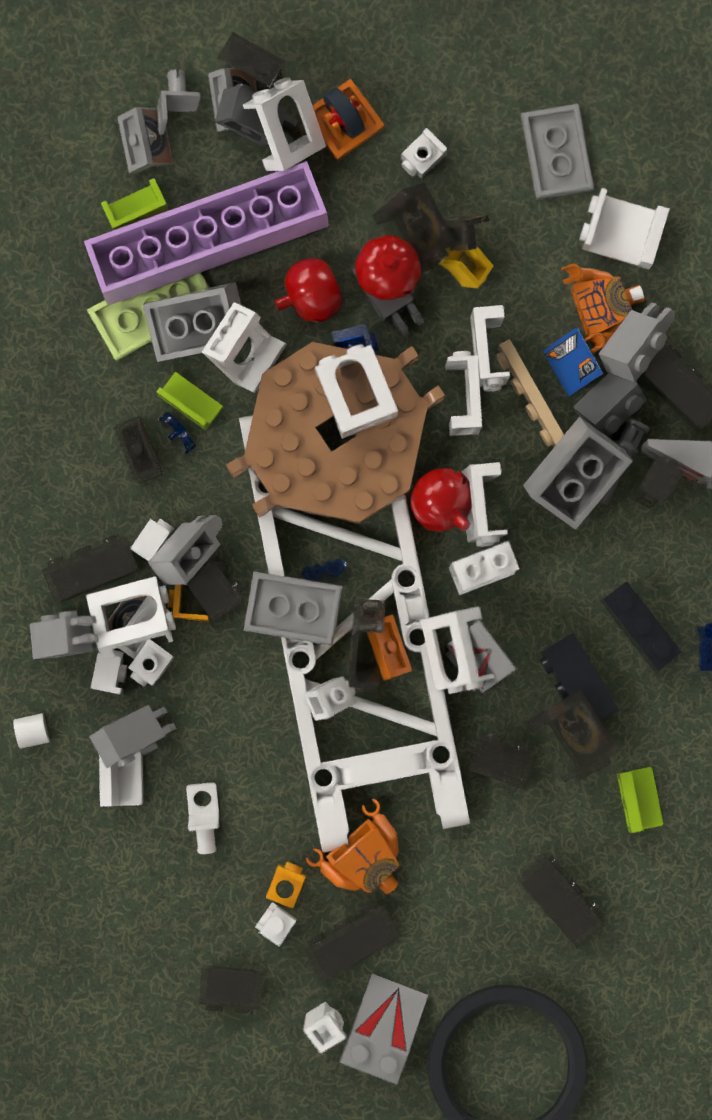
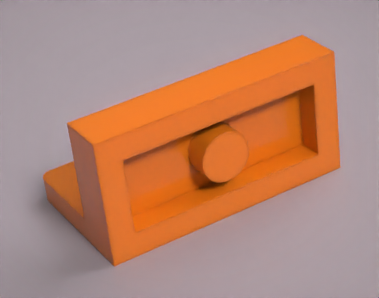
[364,614,413,680]

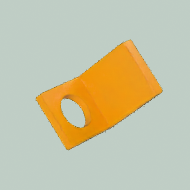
[168,584,210,621]
[266,861,307,908]

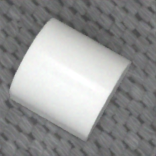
[13,713,50,749]

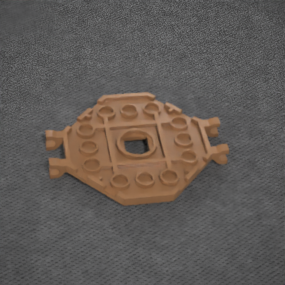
[226,342,445,524]

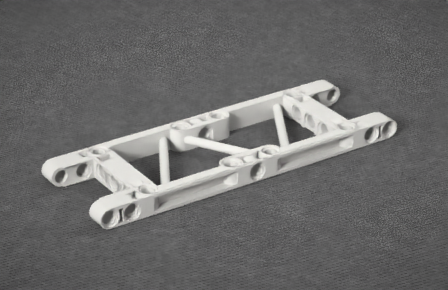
[239,415,470,853]

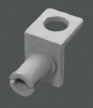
[157,69,200,135]

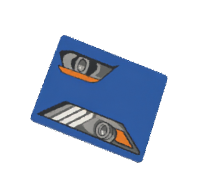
[543,328,602,397]

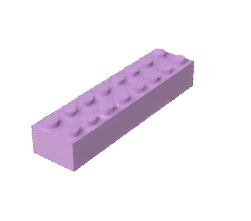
[84,161,329,306]

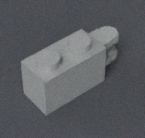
[599,302,675,382]
[148,515,223,585]
[30,611,98,659]
[89,705,177,768]

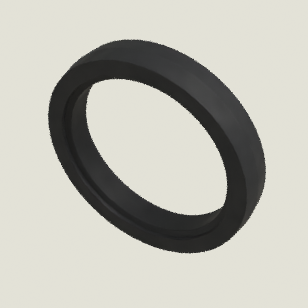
[427,985,587,1120]

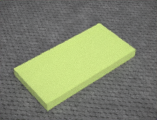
[87,273,209,362]

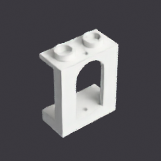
[243,77,326,171]
[202,302,287,393]
[470,305,510,392]
[315,344,398,438]
[445,351,482,436]
[462,462,508,547]
[449,541,519,596]
[86,576,176,660]
[421,607,495,694]

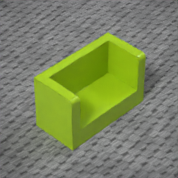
[101,178,169,231]

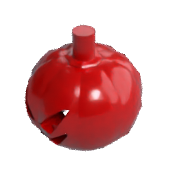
[355,235,422,301]
[274,258,343,322]
[410,468,472,532]

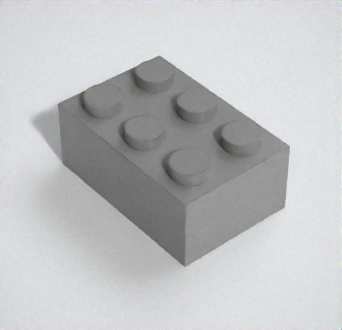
[523,416,633,530]

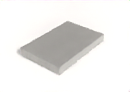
[521,103,594,200]
[243,571,342,646]

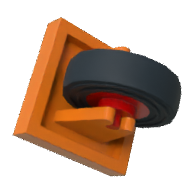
[312,78,385,162]

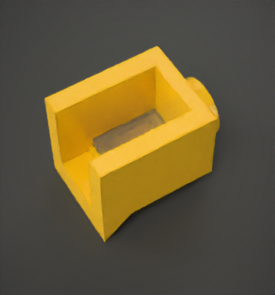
[438,240,494,289]

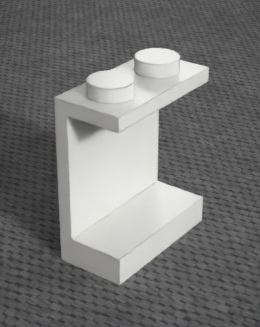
[579,188,669,269]

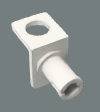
[186,783,219,854]

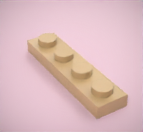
[496,339,564,448]

